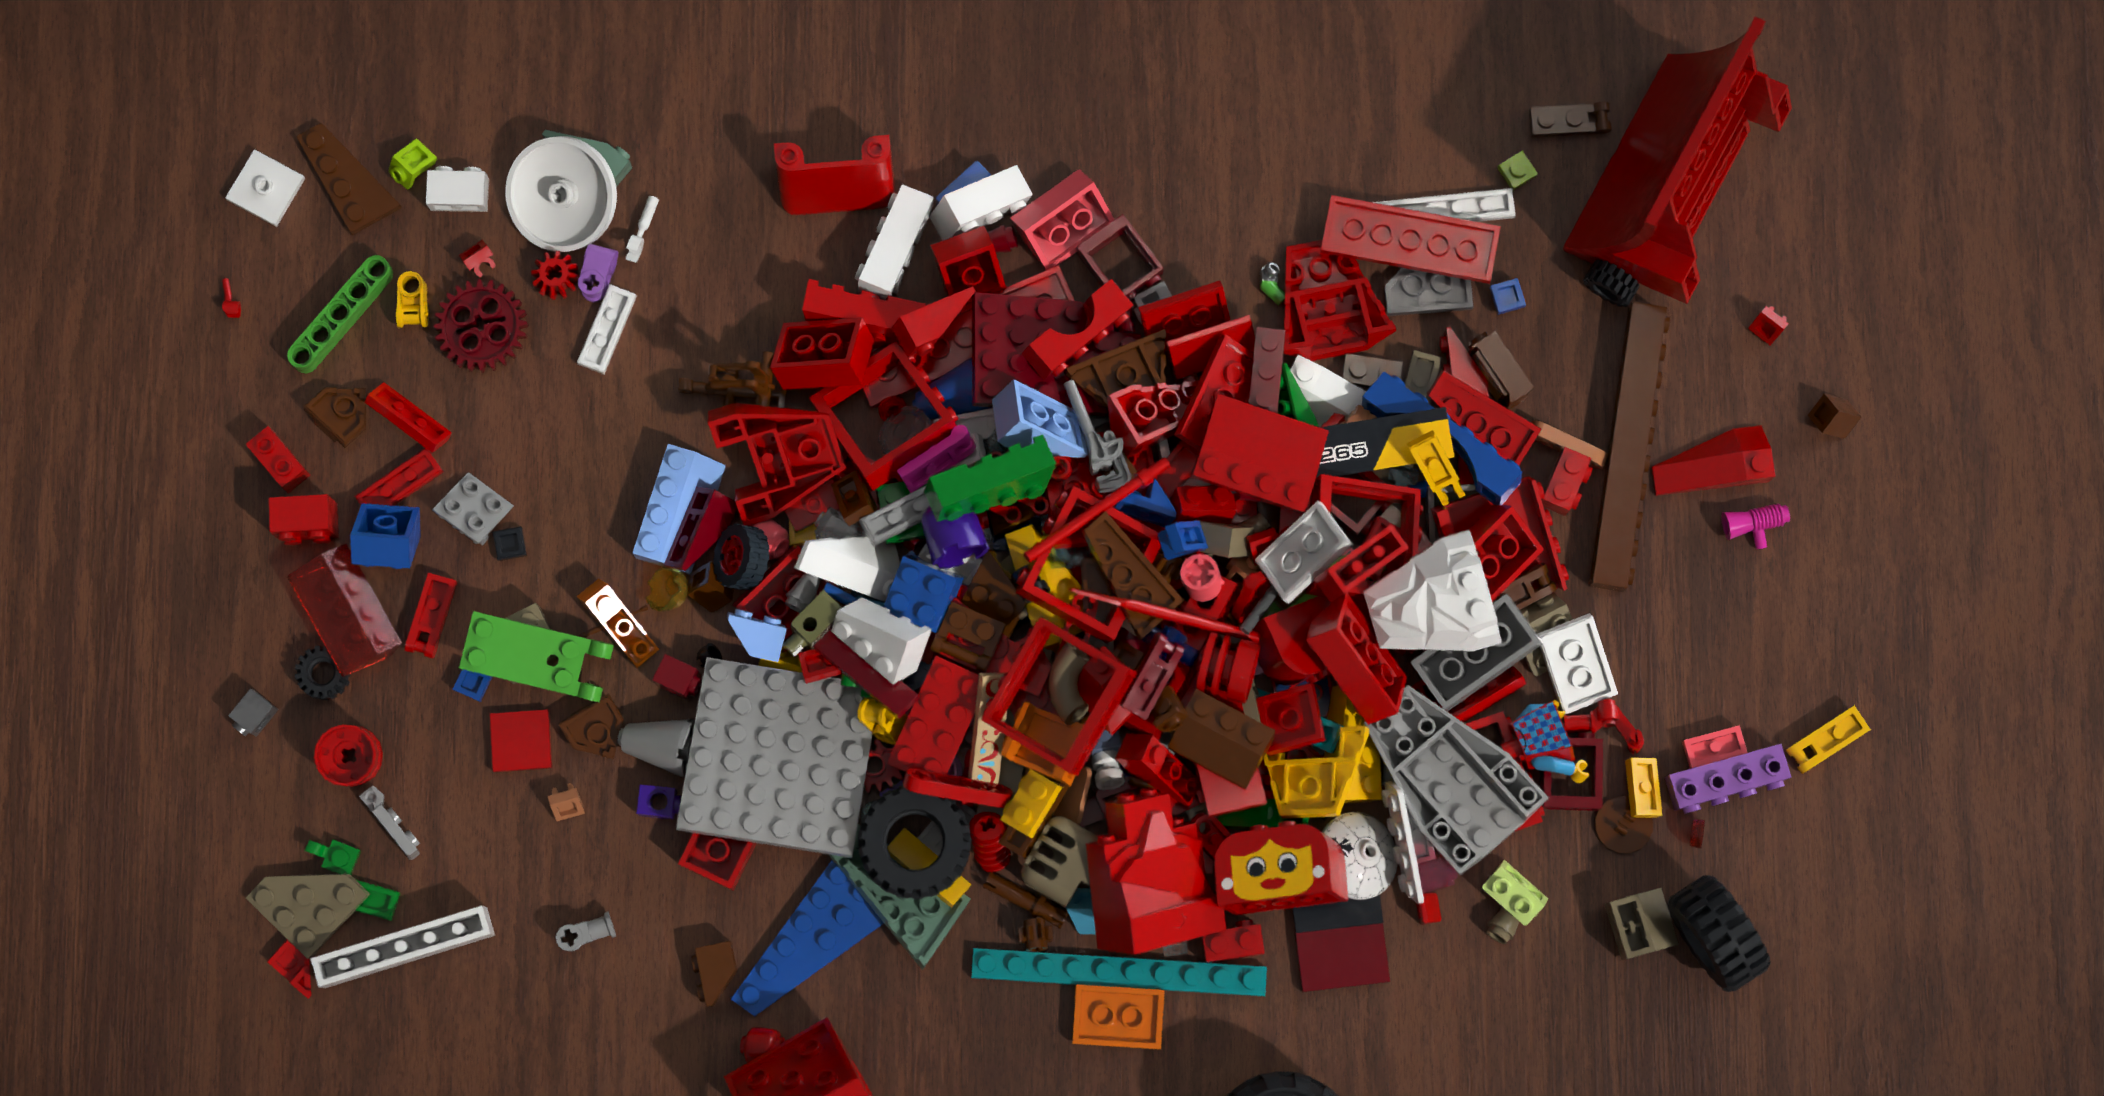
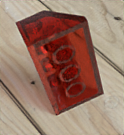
[287,543,402,677]

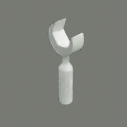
[625,196,659,263]

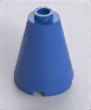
[912,358,992,420]

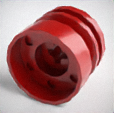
[1196,631,1260,704]
[314,724,383,787]

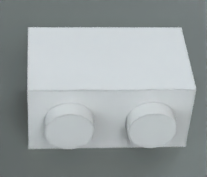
[426,166,489,212]

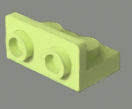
[1482,860,1548,926]

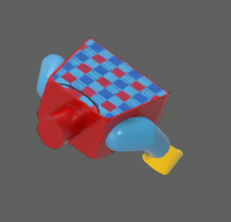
[1500,700,1589,783]

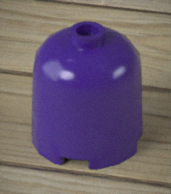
[921,505,989,569]

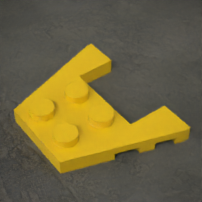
[1263,726,1369,819]

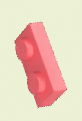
[1682,725,1748,769]

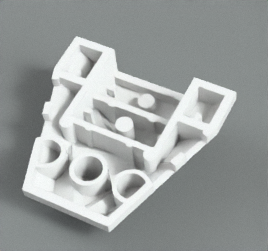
[1363,530,1502,651]

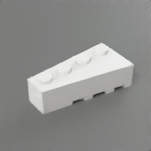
[855,185,934,300]

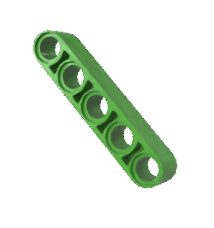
[287,255,393,373]

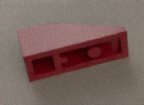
[663,487,737,571]

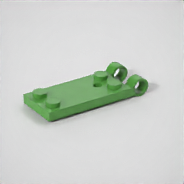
[459,611,614,702]

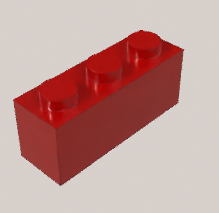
[1314,524,1409,603]

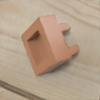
[548,783,585,822]

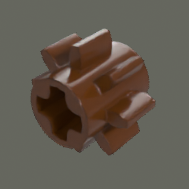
[1152,549,1185,583]
[1018,918,1053,952]

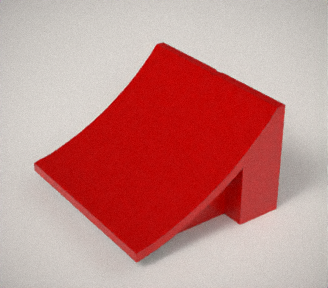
[1563,16,1792,304]

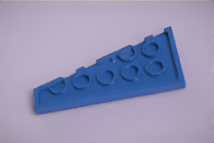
[731,859,884,1016]

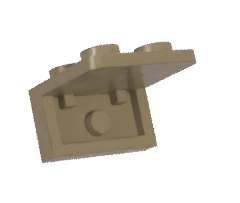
[1520,592,1573,676]

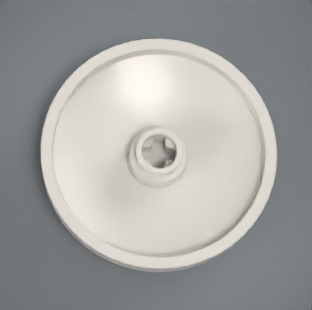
[506,136,617,252]

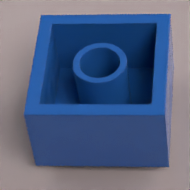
[350,503,421,569]
[883,555,964,633]

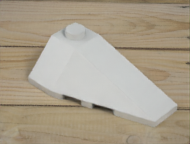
[1291,355,1366,427]
[795,534,900,602]

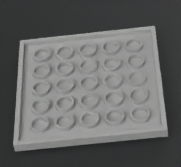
[676,657,878,858]

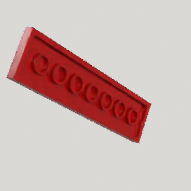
[862,265,1075,409]

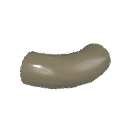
[1048,642,1090,725]

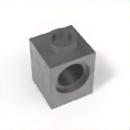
[228,688,279,737]

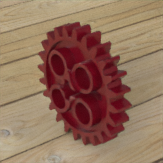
[433,279,529,373]

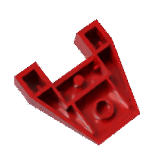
[708,403,846,526]

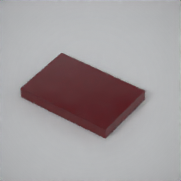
[1295,923,1390,992]

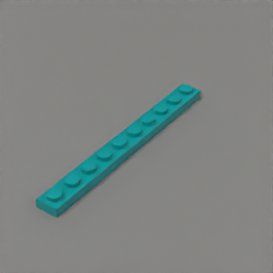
[971,948,1267,997]

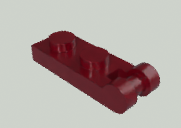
[1119,632,1184,720]

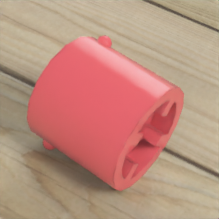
[1180,554,1224,602]

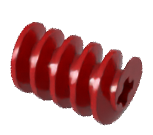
[969,811,1011,872]

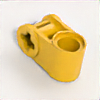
[396,271,429,328]
[857,697,908,745]

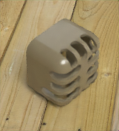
[1021,816,1097,909]

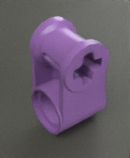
[578,244,618,302]

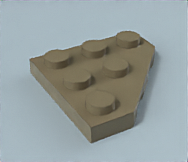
[246,874,370,959]

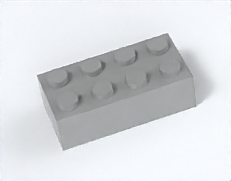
[1411,594,1544,711]

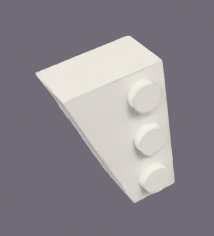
[929,165,1033,241]
[831,598,931,684]

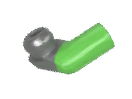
[1260,262,1285,306]

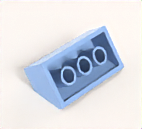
[632,444,726,575]

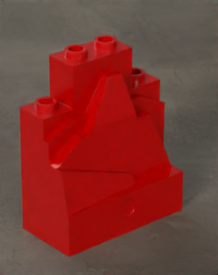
[1086,788,1226,955]

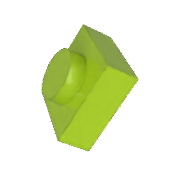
[1497,150,1538,191]

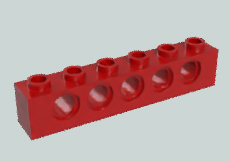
[1124,576,1240,741]

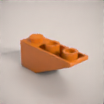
[577,578,659,668]

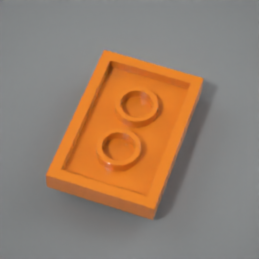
[1072,984,1164,1050]

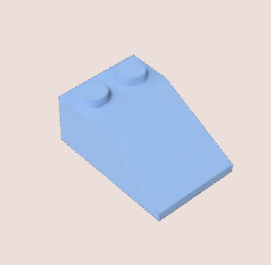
[992,379,1088,458]

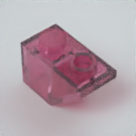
[1417,857,1458,894]

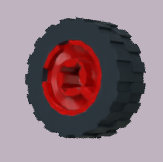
[713,524,770,590]

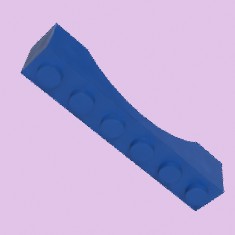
[1362,372,1522,505]

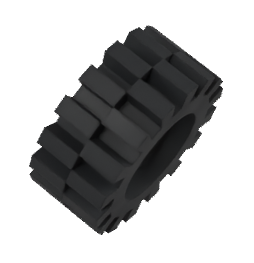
[1583,259,1640,307]
[295,646,351,700]

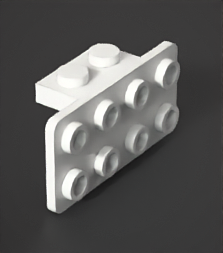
[1381,781,1436,904]

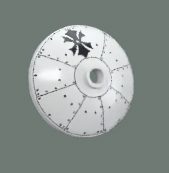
[1322,812,1397,900]

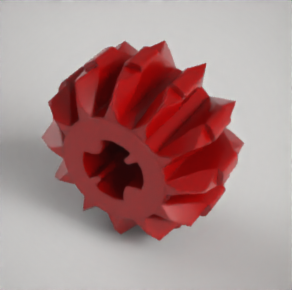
[531,251,580,300]

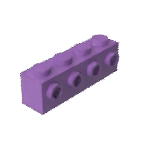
[1664,744,1791,814]

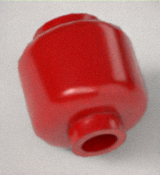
[740,1027,785,1063]

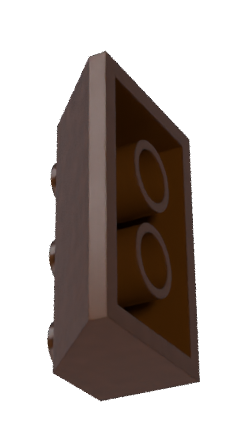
[1168,689,1275,790]

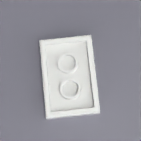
[1255,501,1353,603]
[1537,613,1618,715]

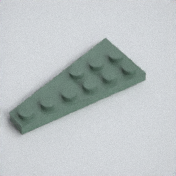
[829,824,971,970]

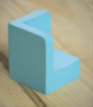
[1066,888,1096,935]

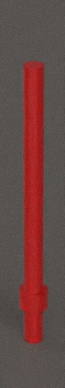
[1023,457,1170,563]

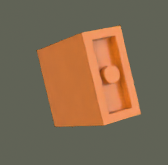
[1001,701,1084,786]

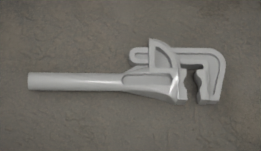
[1064,380,1131,493]

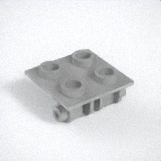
[432,472,514,545]

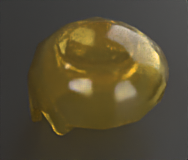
[645,566,688,612]

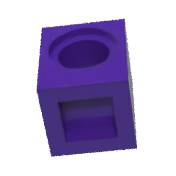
[637,785,682,820]

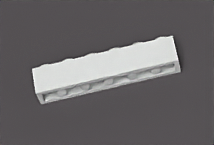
[311,906,495,988]

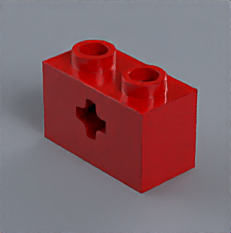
[246,426,310,493]

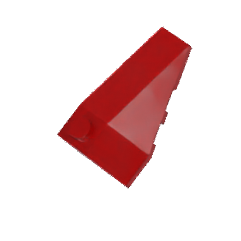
[1107,381,1199,458]
[1651,425,1776,496]

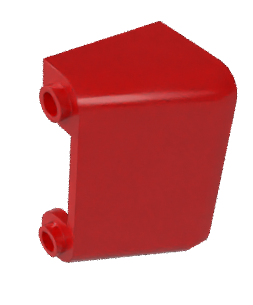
[774,135,895,215]

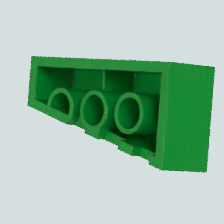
[924,434,1056,522]

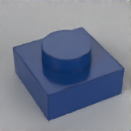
[1489,278,1526,315]
[453,669,493,702]

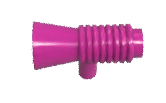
[1721,503,1790,549]

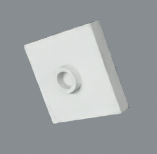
[226,149,305,227]

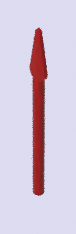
[1069,587,1261,643]

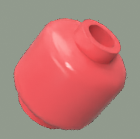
[749,519,790,560]

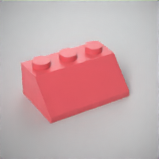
[1010,169,1115,271]

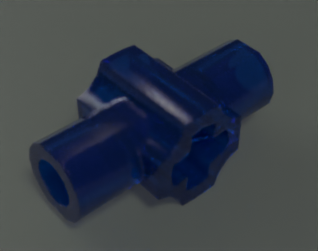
[1141,625,1199,667]

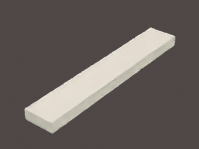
[1372,188,1516,222]

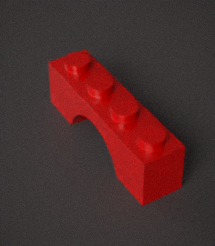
[1021,279,1134,380]

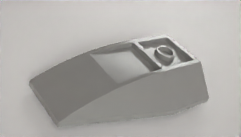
[1364,685,1549,875]

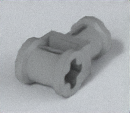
[556,912,616,951]

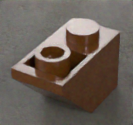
[691,941,737,1007]

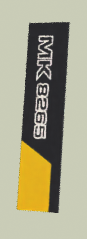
[1231,407,1454,493]

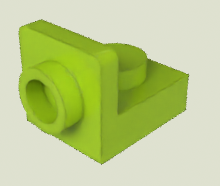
[388,139,437,190]

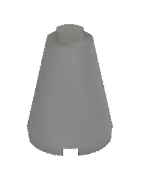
[618,719,695,777]

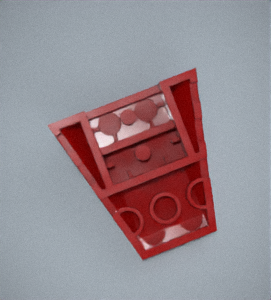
[1284,240,1397,361]

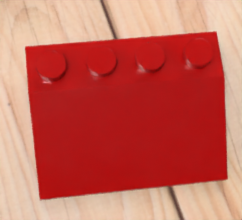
[1190,394,1329,514]

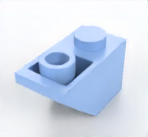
[727,609,787,662]

